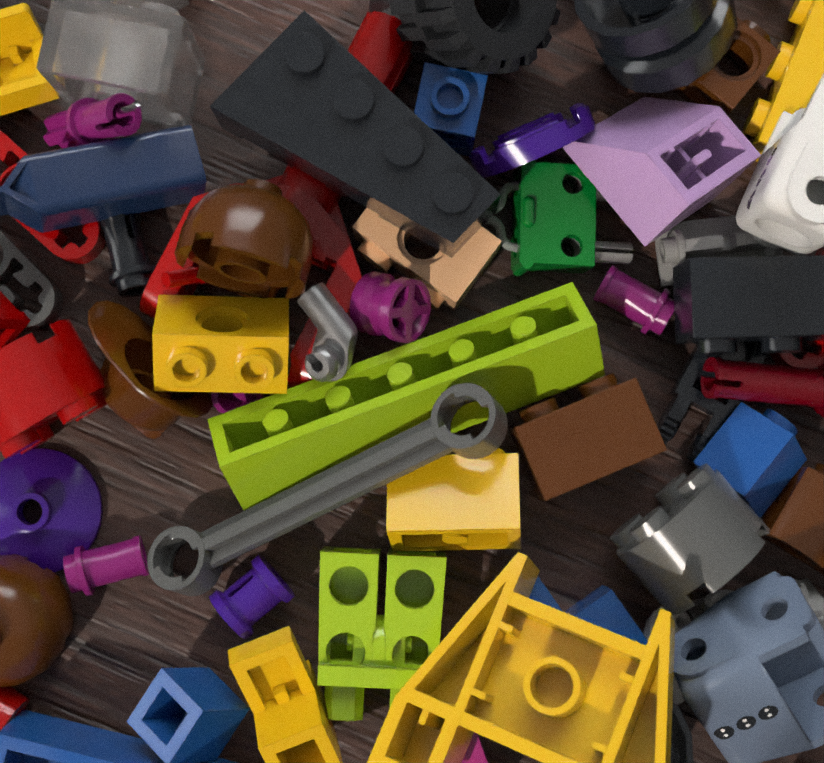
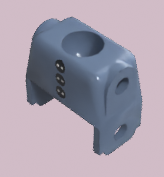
[674,571,824,763]

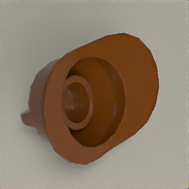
[88,300,213,439]

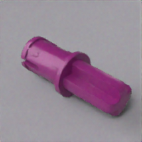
[43,93,142,148]

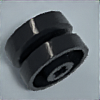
[574,0,738,93]

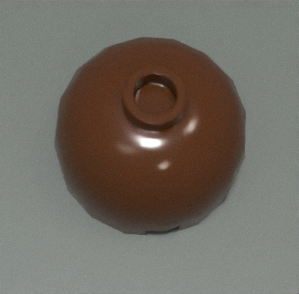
[175,179,313,299]
[0,554,74,687]

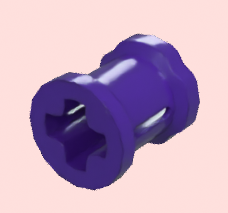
[209,554,295,640]

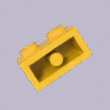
[386,448,521,551]

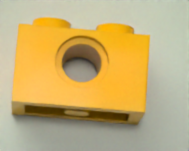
[152,294,289,394]

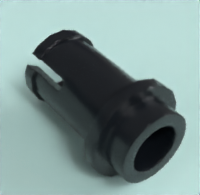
[100,213,156,297]

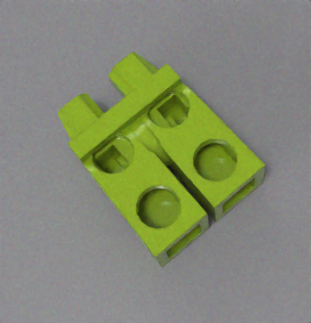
[317,546,447,721]

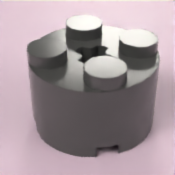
[610,463,770,616]

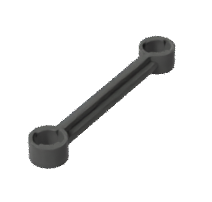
[147,383,508,596]

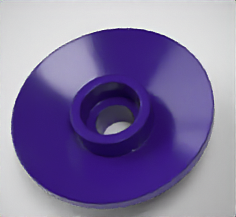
[0,448,103,572]

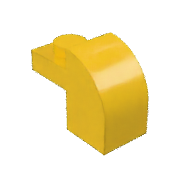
[227,626,343,763]

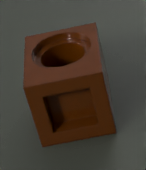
[673,17,781,116]

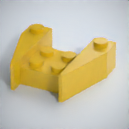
[367,552,675,763]

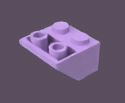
[563,97,761,246]

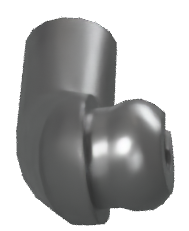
[297,282,358,382]

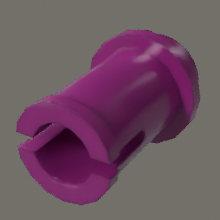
[593,265,674,335]
[63,535,150,596]

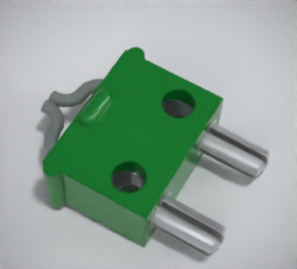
[485,160,633,276]

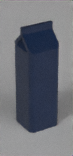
[0,124,206,233]

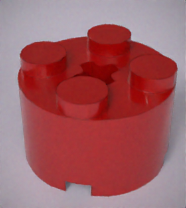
[0,319,107,459]

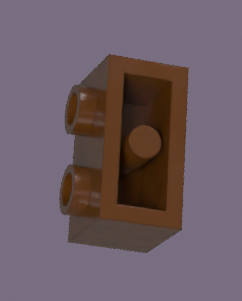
[510,373,667,501]

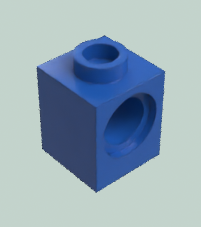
[414,62,488,156]

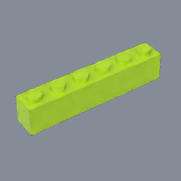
[207,282,605,511]

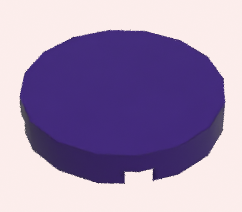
[469,103,596,178]

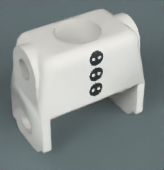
[736,73,824,256]

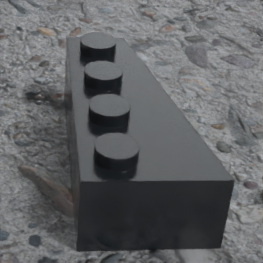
[210,10,501,258]

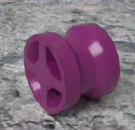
[349,271,431,343]

